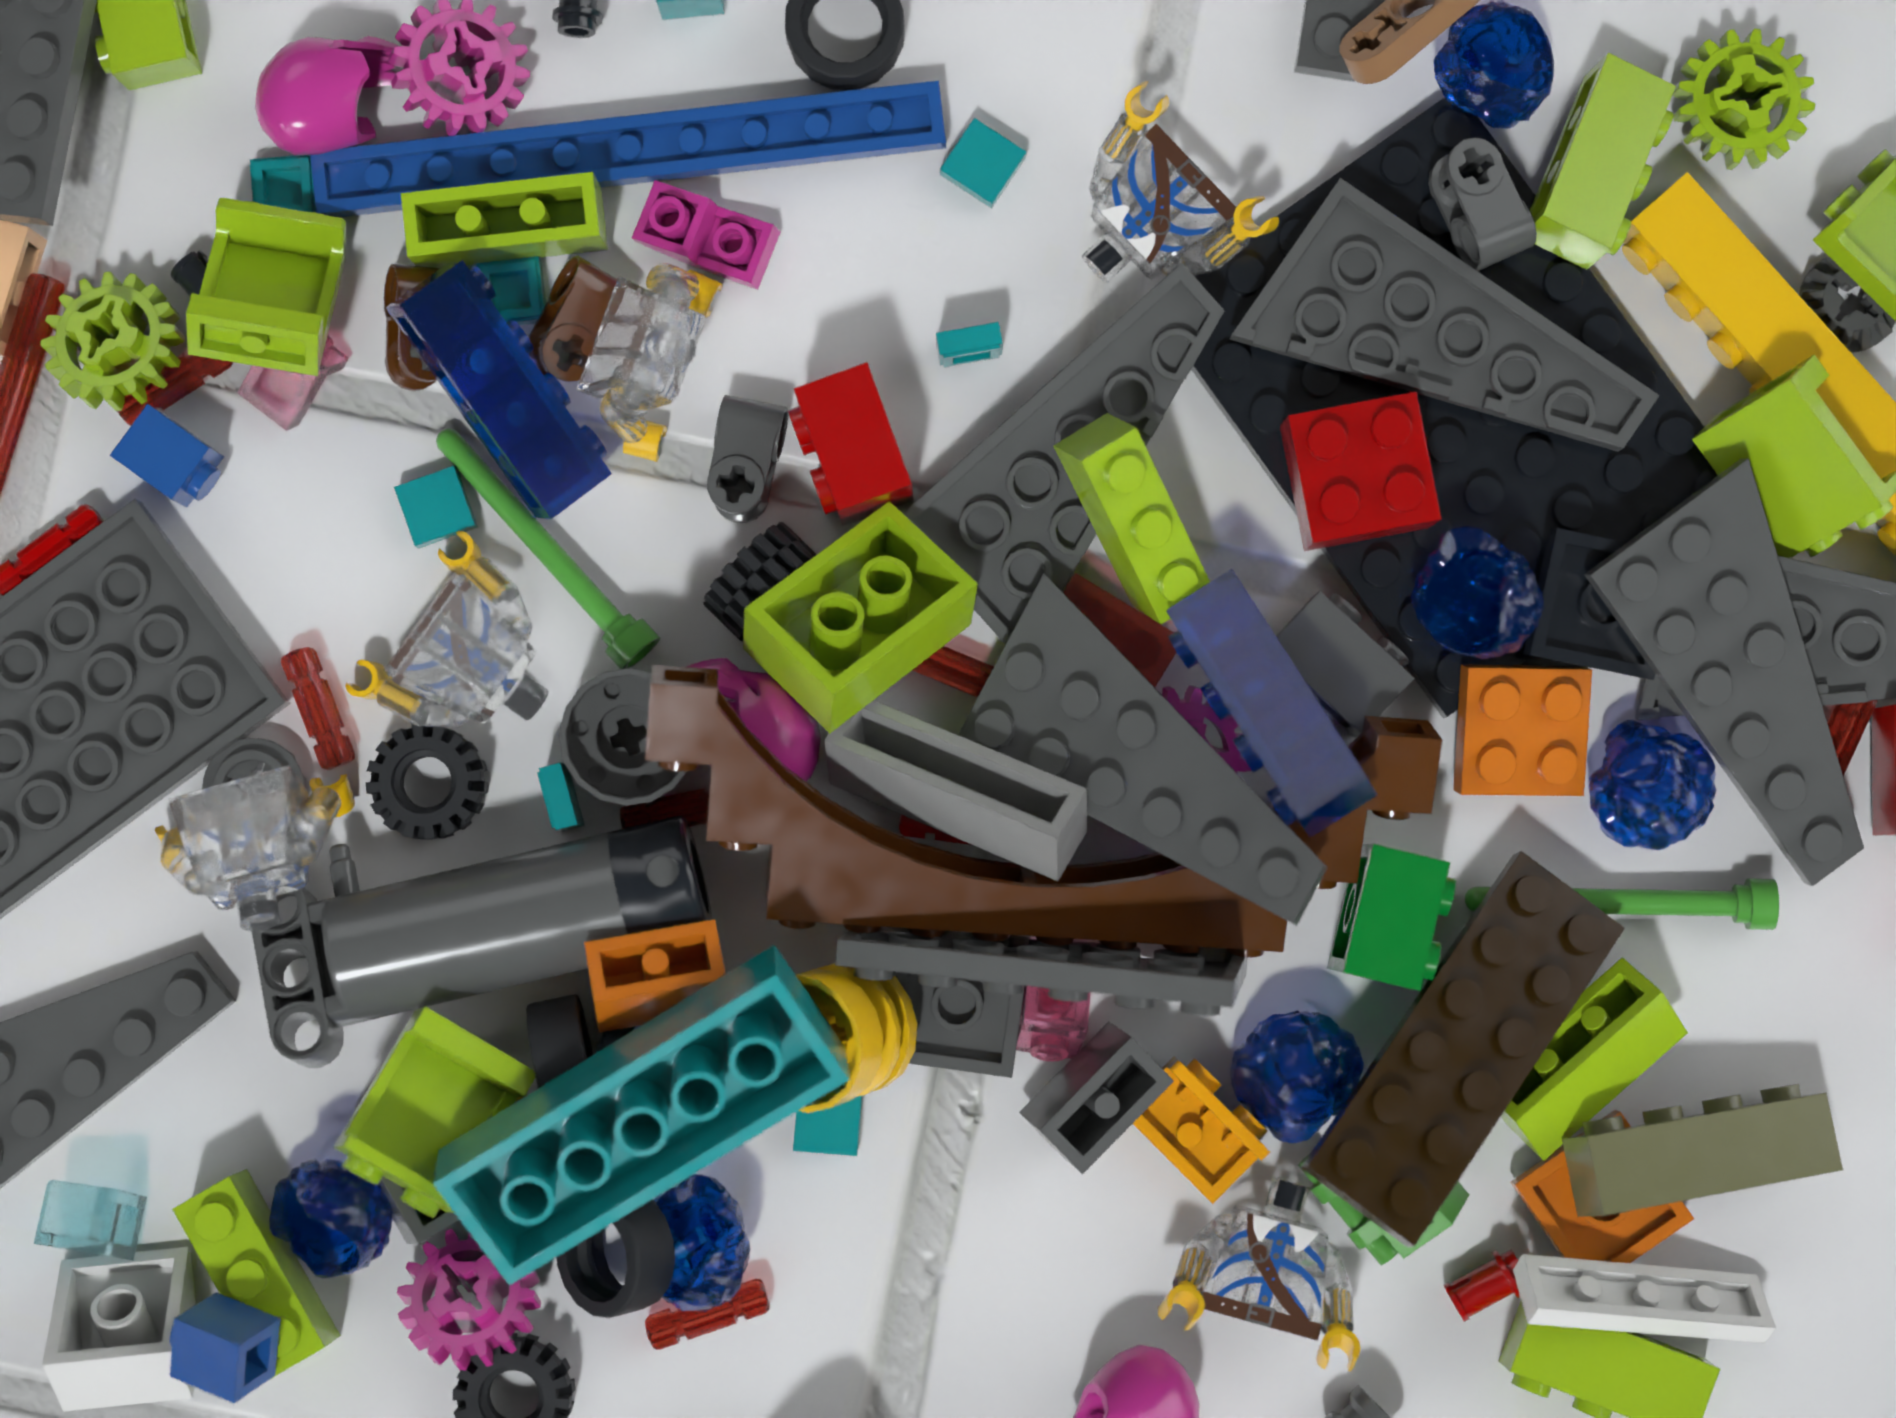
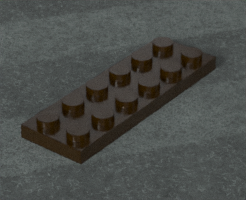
[1301,851,1625,1247]

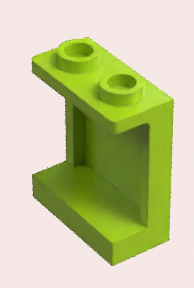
[1813,149,1896,321]
[186,198,346,376]
[1692,355,1896,558]
[333,1006,535,1218]

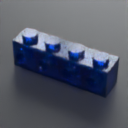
[386,260,612,519]
[1166,568,1378,838]

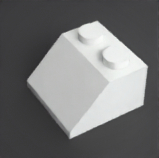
[42,1247,196,1412]

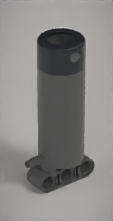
[248,816,713,1068]

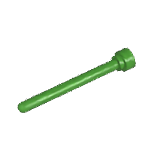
[436,428,660,669]
[1464,878,1779,930]

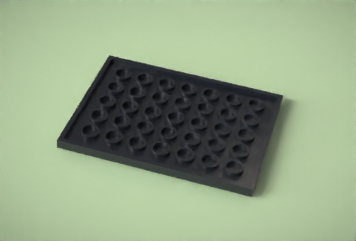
[1191,89,1718,718]

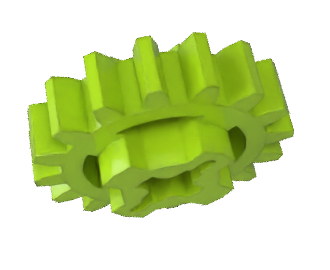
[1672,28,1815,170]
[41,271,185,411]

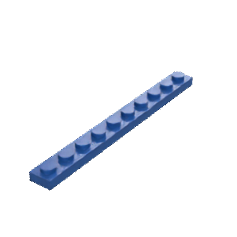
[310,80,946,217]

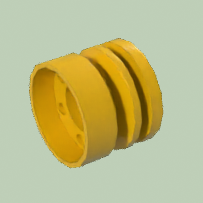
[795,963,917,1113]

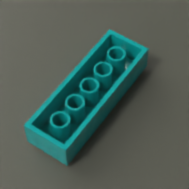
[433,945,850,1285]

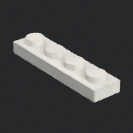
[1513,1254,1776,1343]

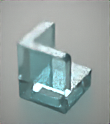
[34,1180,147,1261]

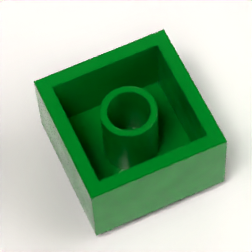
[1327,844,1456,991]

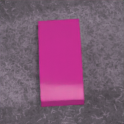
[632,180,781,290]

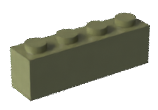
[1562,1084,1843,1217]

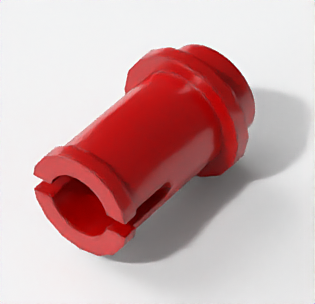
[1443,1249,1520,1322]

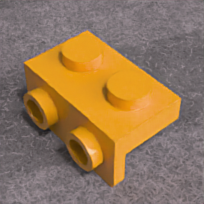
[1133,1056,1270,1204]

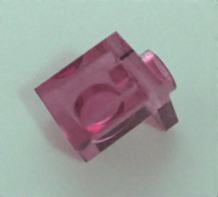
[237,335,349,431]
[1016,986,1090,1062]

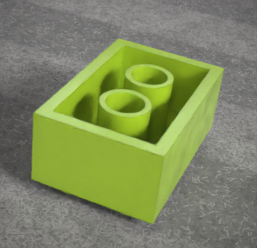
[743,501,978,733]

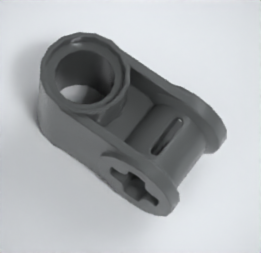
[1428,138,1537,271]
[707,395,788,523]

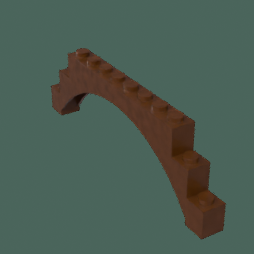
[645,665,1443,958]

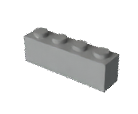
[824,700,1087,881]

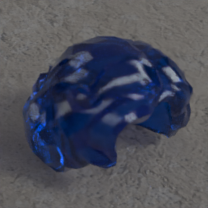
[1433,0,1554,129]
[1411,526,1544,659]
[1588,720,1717,850]
[1230,1010,1364,1144]
[269,1159,393,1278]
[654,1174,751,1313]

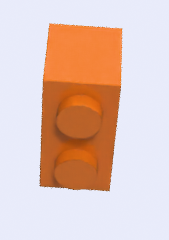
[584,919,726,1033]

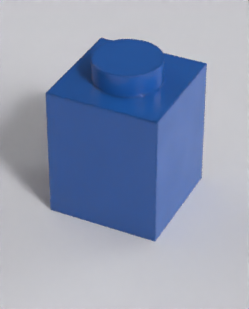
[110,404,224,508]
[170,1292,280,1404]

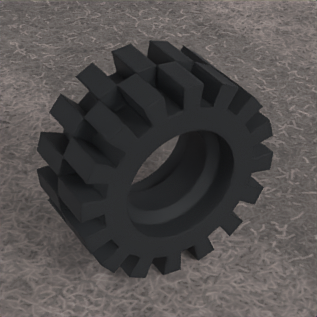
[703,522,817,641]
[365,724,489,840]
[452,1333,576,1418]

